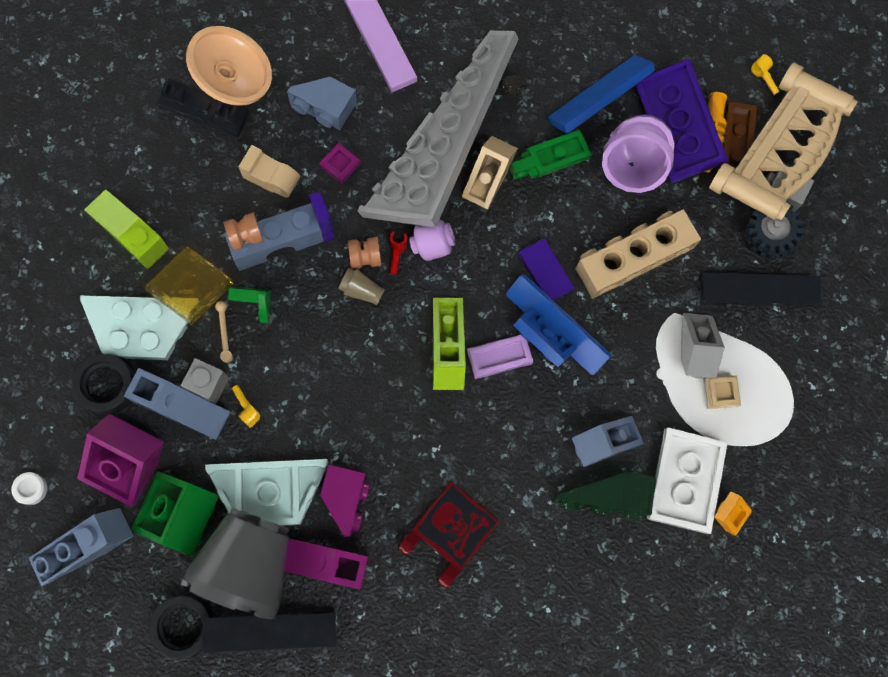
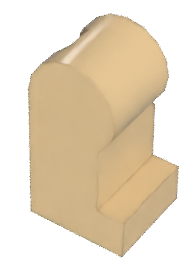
[238,145,300,198]

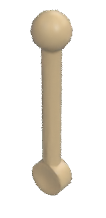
[215,301,233,363]

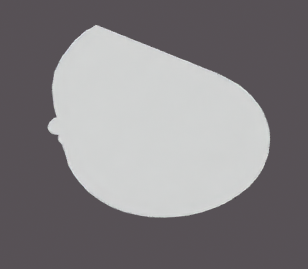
[656,313,794,446]

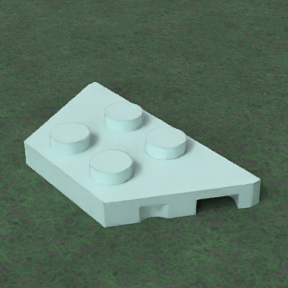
[80,295,201,360]
[205,459,328,526]

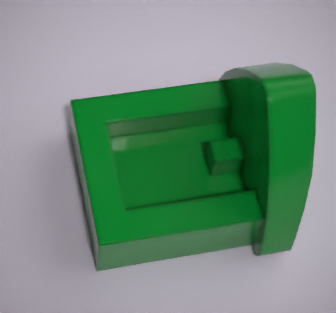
[228,286,272,323]

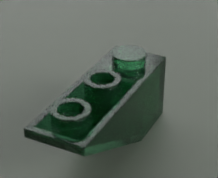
[553,472,656,521]

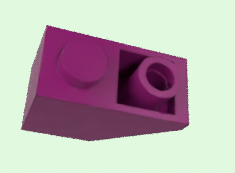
[320,465,371,538]

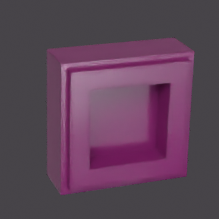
[319,143,361,184]

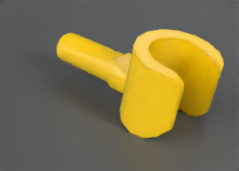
[751,54,780,95]
[232,385,260,428]

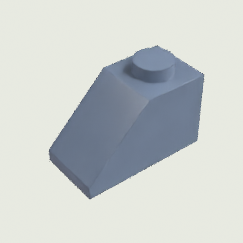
[572,416,644,467]

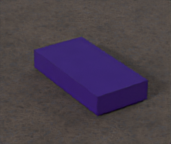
[309,192,335,242]
[518,238,574,301]

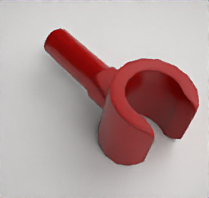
[389,231,407,275]

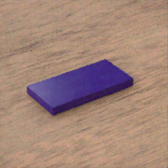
[636,58,728,184]

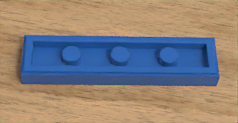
[548,55,655,133]

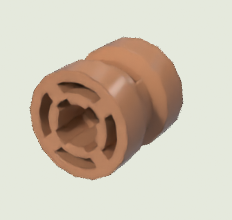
[223,212,264,251]
[348,237,381,269]

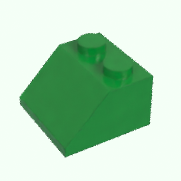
[131,471,219,556]

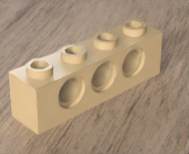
[575,209,701,299]

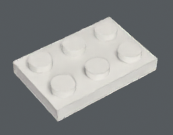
[647,427,728,534]

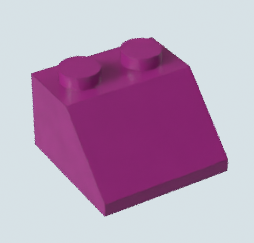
[77,414,164,507]

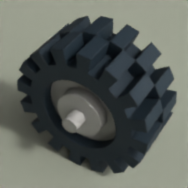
[745,205,804,259]

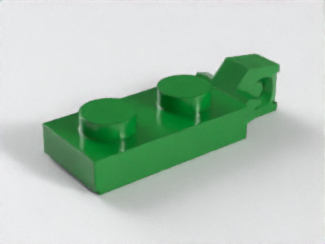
[509,130,592,180]

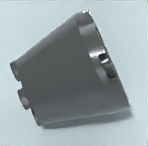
[180,508,290,619]

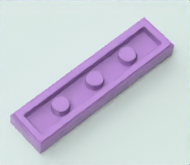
[344,0,417,93]

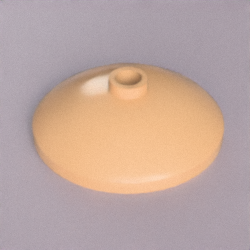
[186,26,272,105]

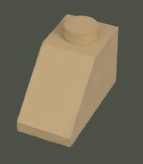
[462,136,518,209]

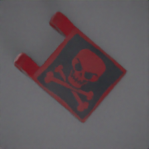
[398,482,500,588]

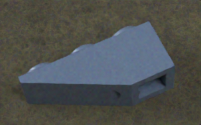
[124,368,231,440]
[29,508,133,587]

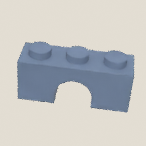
[224,203,324,271]

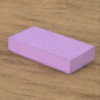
[466,335,533,379]

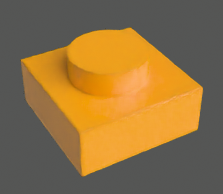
[714,492,752,536]

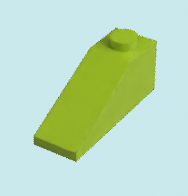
[84,190,169,269]
[433,298,466,390]

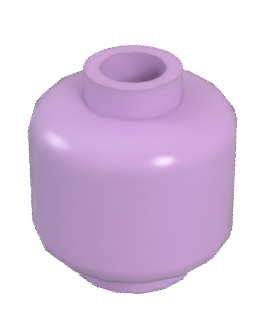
[409,219,456,261]

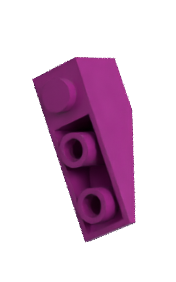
[285,538,369,590]

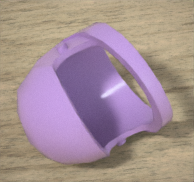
[602,115,674,193]

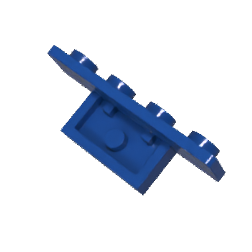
[506,274,611,375]

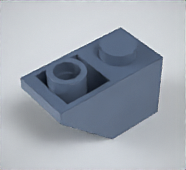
[287,77,357,130]

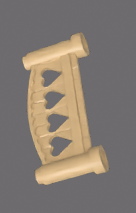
[709,62,858,221]

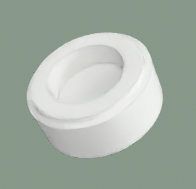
[11,472,47,505]

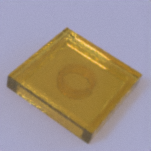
[145,246,233,325]

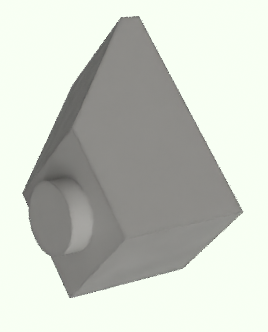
[681,313,725,379]

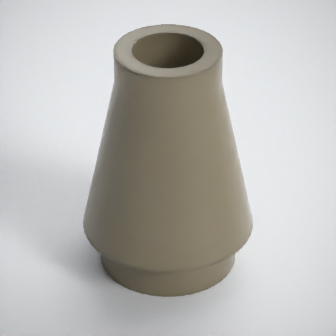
[338,268,385,305]

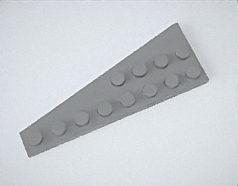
[358,30,518,227]

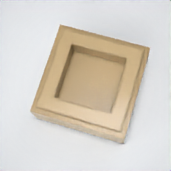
[704,375,741,409]

